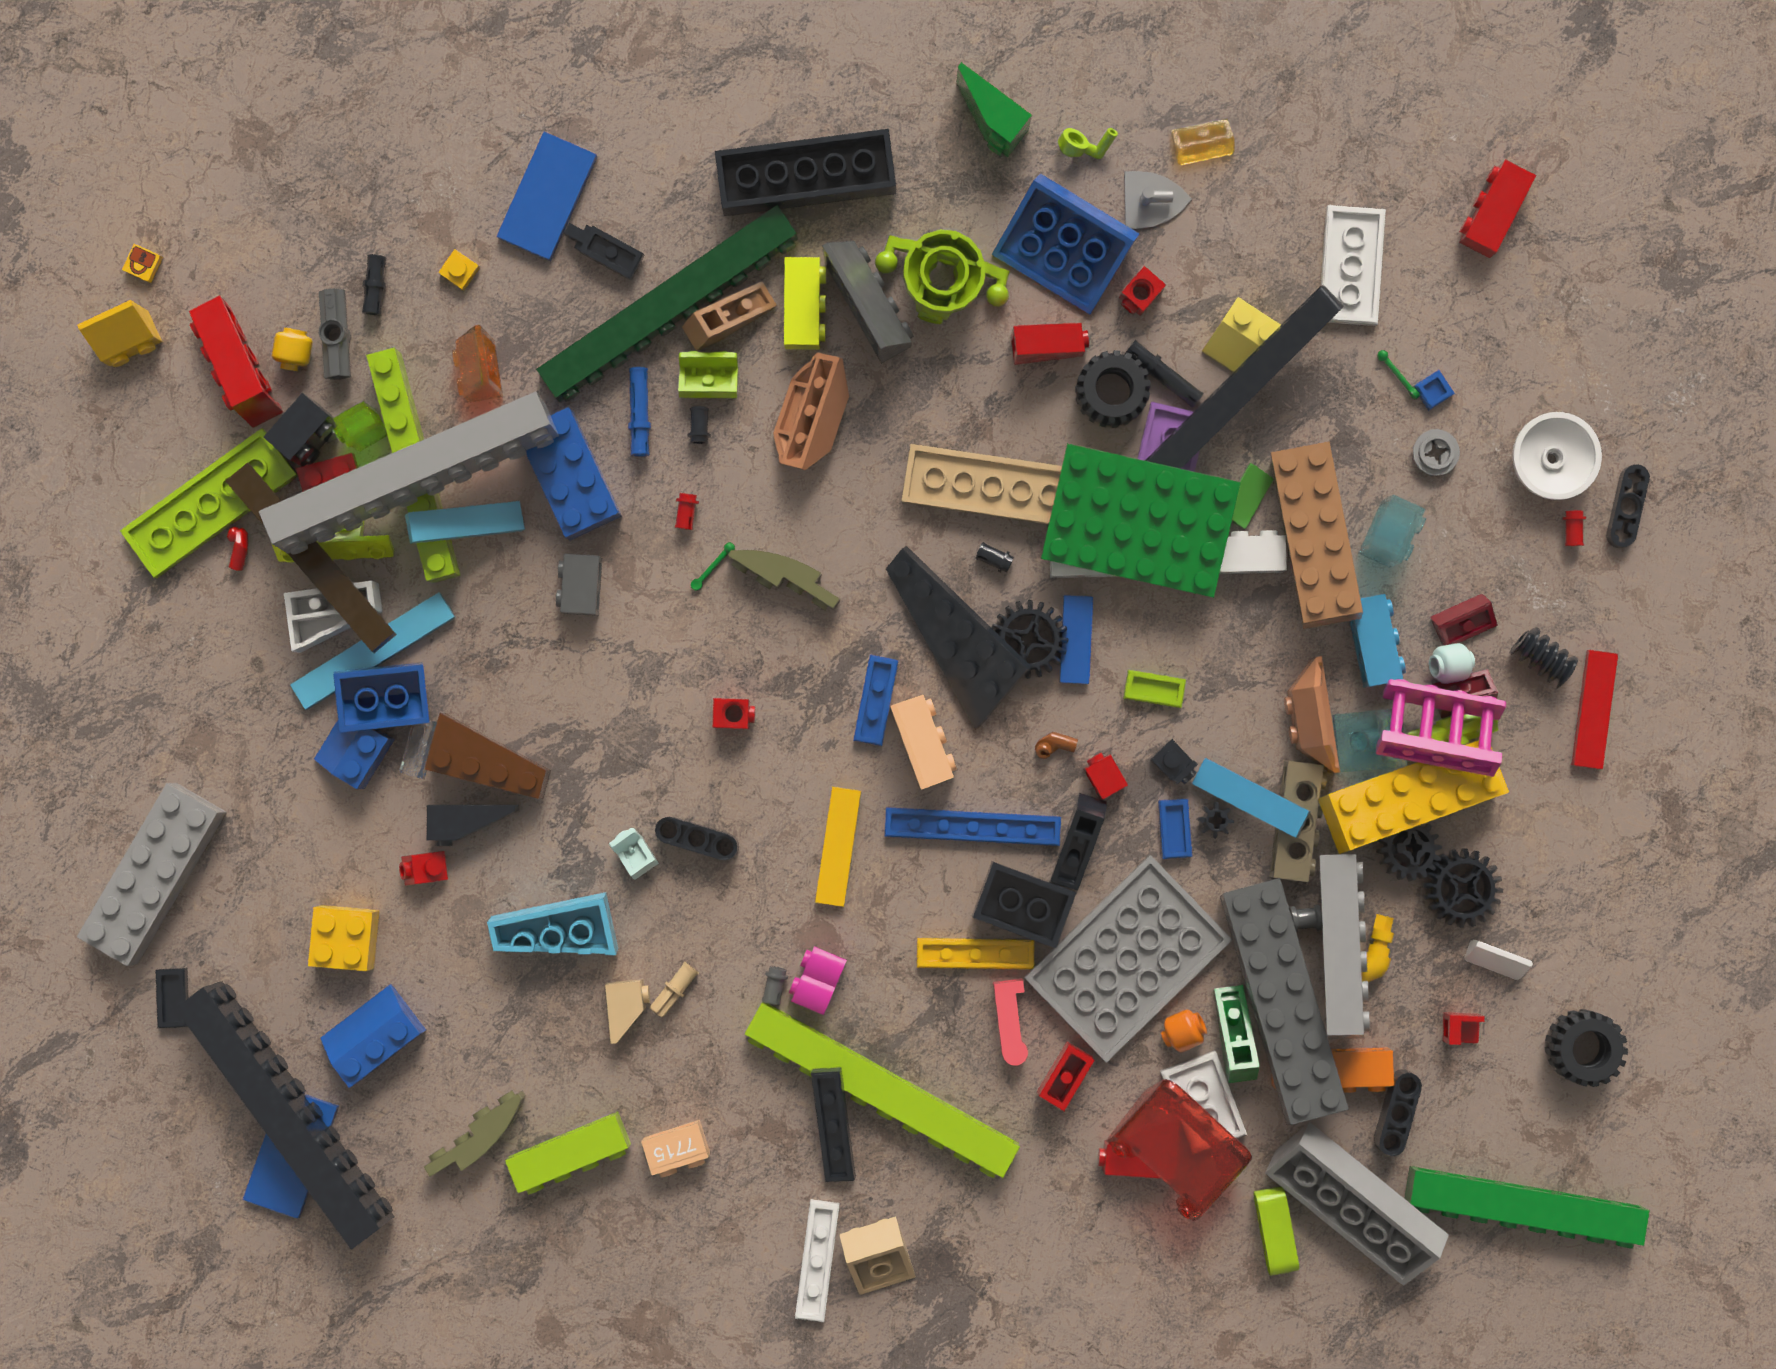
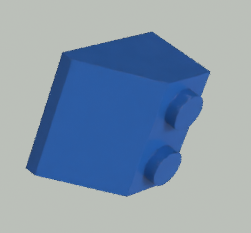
[314,720,395,789]

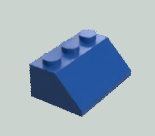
[333,662,430,732]
[320,984,426,1088]

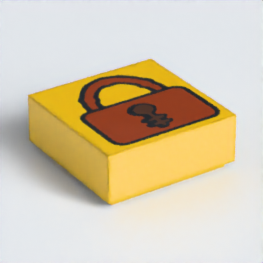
[122,244,163,283]

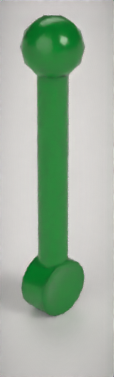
[1377,350,1420,400]
[691,542,735,591]

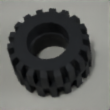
[1075,350,1151,428]
[1545,1009,1628,1087]

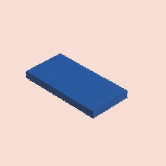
[496,131,598,262]
[243,1094,339,1219]

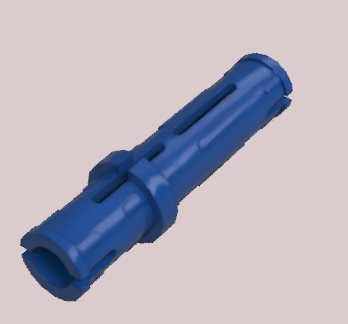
[628,367,651,457]

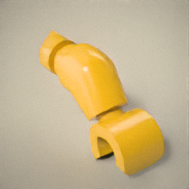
[1361,914,1394,983]

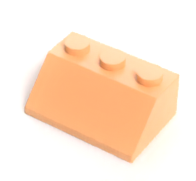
[890,695,957,790]

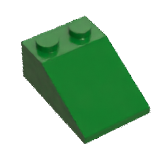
[956,62,1032,157]

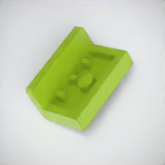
[678,351,739,398]

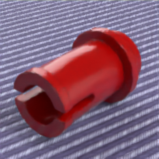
[674,493,699,530]
[1562,510,1586,546]

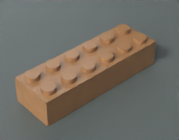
[1271,441,1363,629]

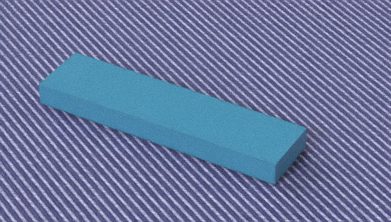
[1192,758,1311,838]

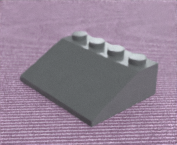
[822,241,914,364]

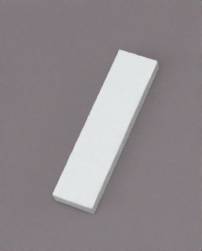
[795,1199,840,1322]

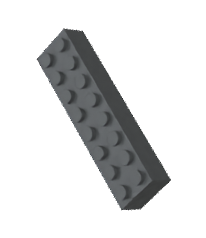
[1220,878,1349,1125]

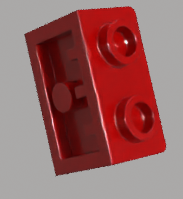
[296,453,358,492]

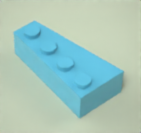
[487,892,618,955]

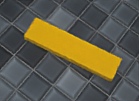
[815,786,861,907]
[917,938,1034,969]

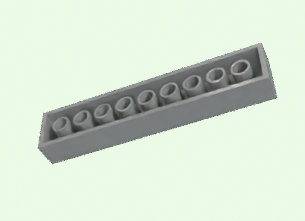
[259,391,559,554]

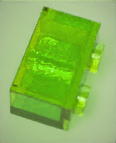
[333,401,388,452]

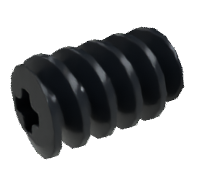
[1509,627,1578,689]

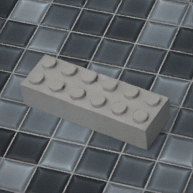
[77,783,227,966]
[1320,854,1370,1039]
[1265,1122,1449,1286]

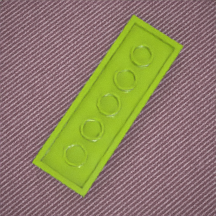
[120,428,298,578]

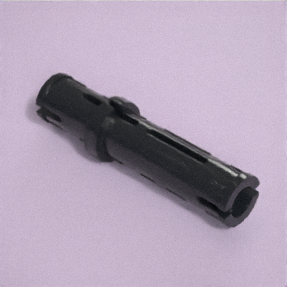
[1124,340,1204,408]

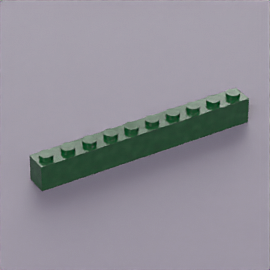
[536,205,798,402]

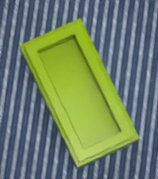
[1123,670,1186,708]

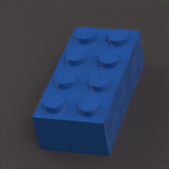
[526,407,622,541]

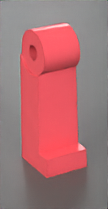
[993,978,1028,1066]

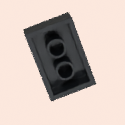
[972,861,1076,948]

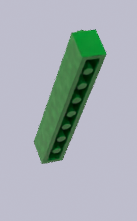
[1404,1166,1650,1249]

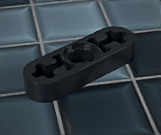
[1606,464,1650,548]

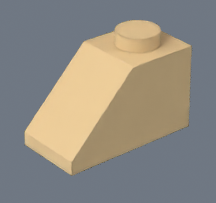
[605,979,650,1044]

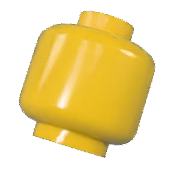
[272,327,313,372]

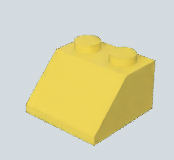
[1202,297,1281,372]

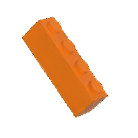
[1271,1047,1394,1093]

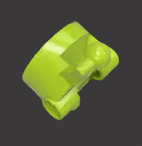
[875,229,1010,325]

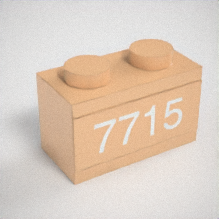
[641,1120,710,1178]

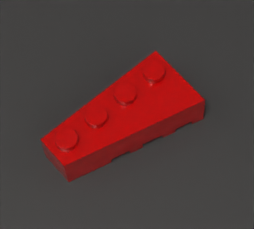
[189,295,283,428]

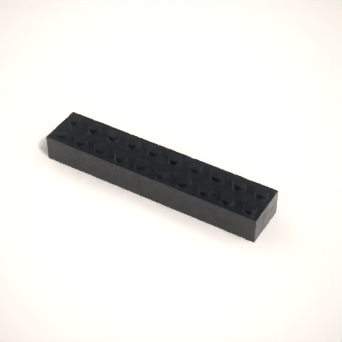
[175,981,395,1250]

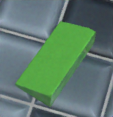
[1232,463,1274,529]

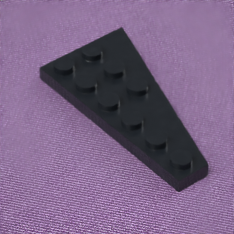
[886,546,1031,730]

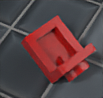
[399,851,448,885]

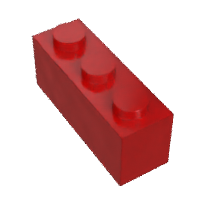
[1459,159,1537,258]

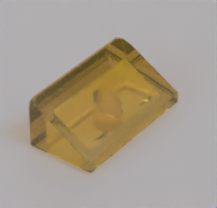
[1171,118,1235,165]

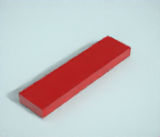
[1571,650,1618,769]

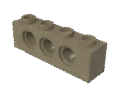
[1269,761,1327,882]

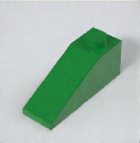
[1214,985,1260,1083]

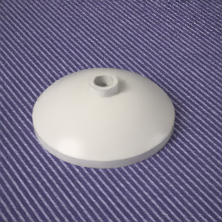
[1512,412,1602,500]

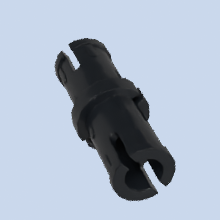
[362,254,386,316]

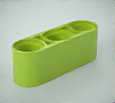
[1253,1186,1299,1276]

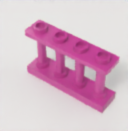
[1376,679,1506,777]

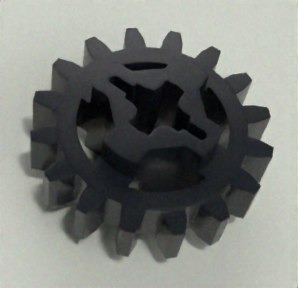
[1376,824,1442,882]

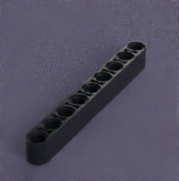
[1145,284,1344,469]

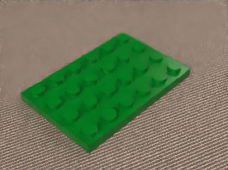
[1041,443,1241,598]

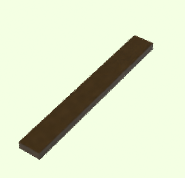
[226,462,397,654]

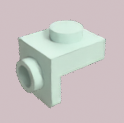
[609,828,659,880]

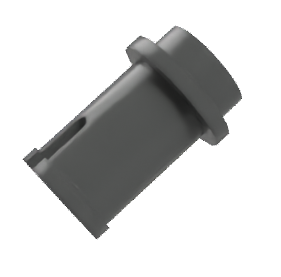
[762,966,788,1005]

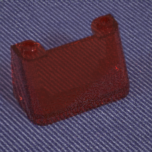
[1106,1079,1252,1221]

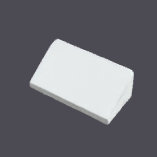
[1464,939,1533,980]

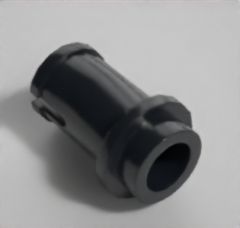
[687,406,711,444]
[975,542,1014,573]

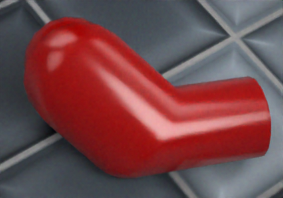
[227,526,248,571]

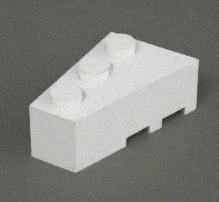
[284,581,382,653]

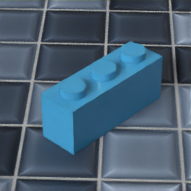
[1349,594,1406,688]

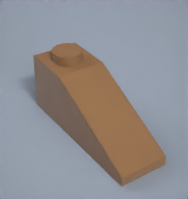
[682,281,777,351]

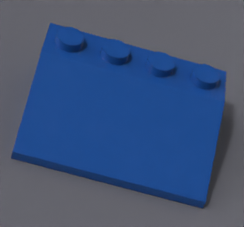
[992,174,1139,314]

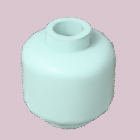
[1428,643,1475,684]

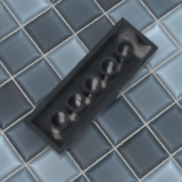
[715,128,896,217]

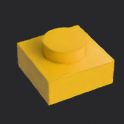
[438,249,480,291]

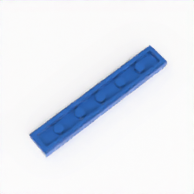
[885,807,1061,846]

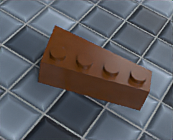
[425,712,551,799]

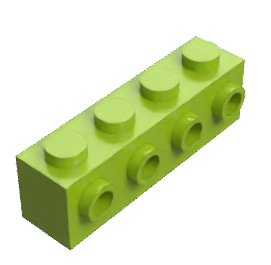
[505,1111,631,1195]

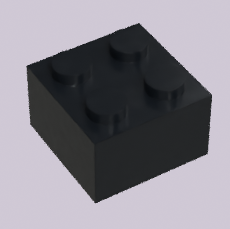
[263,393,342,467]

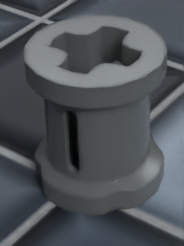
[1289,904,1323,933]

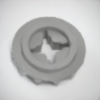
[1412,429,1460,476]

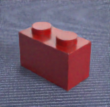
[1037,1041,1095,1111]

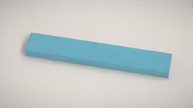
[290,592,456,710]

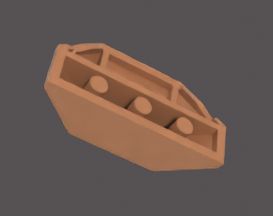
[773,353,849,470]
[1284,656,1340,773]

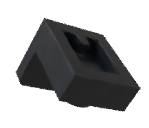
[1150,739,1198,784]

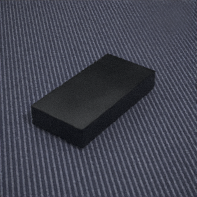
[155,968,189,1029]

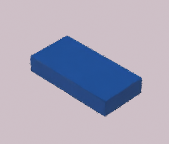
[1158,799,1192,859]

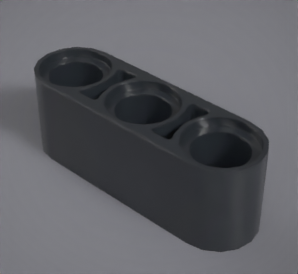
[655,816,739,860]
[1374,1069,1422,1157]

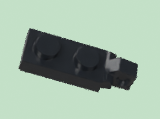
[564,223,645,281]

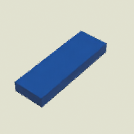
[1059,595,1093,684]
[853,655,898,746]

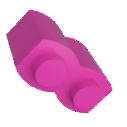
[788,946,847,1015]

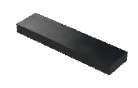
[811,1067,856,1182]

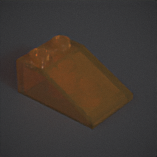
[452,325,503,402]

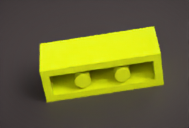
[784,257,826,350]

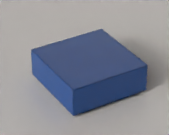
[1413,370,1455,411]

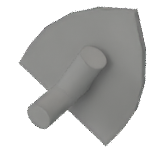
[1124,171,1192,229]

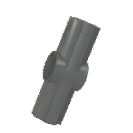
[318,288,351,380]

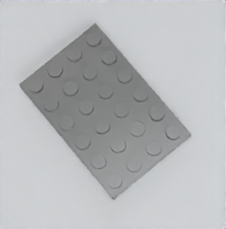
[1024,855,1232,1063]

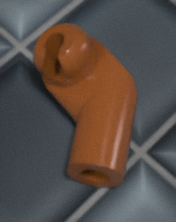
[1035,732,1078,759]

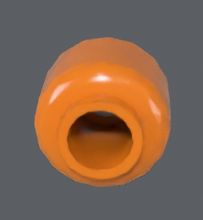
[1161,1009,1207,1053]

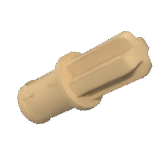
[650,961,699,1017]

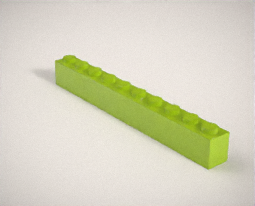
[745,1001,1020,1178]

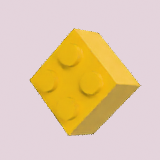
[308,905,380,971]

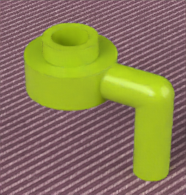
[1058,128,1118,159]

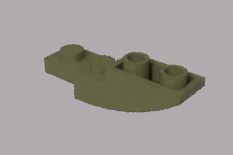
[728,550,840,611]
[424,1090,525,1177]

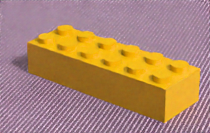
[1318,740,1509,854]

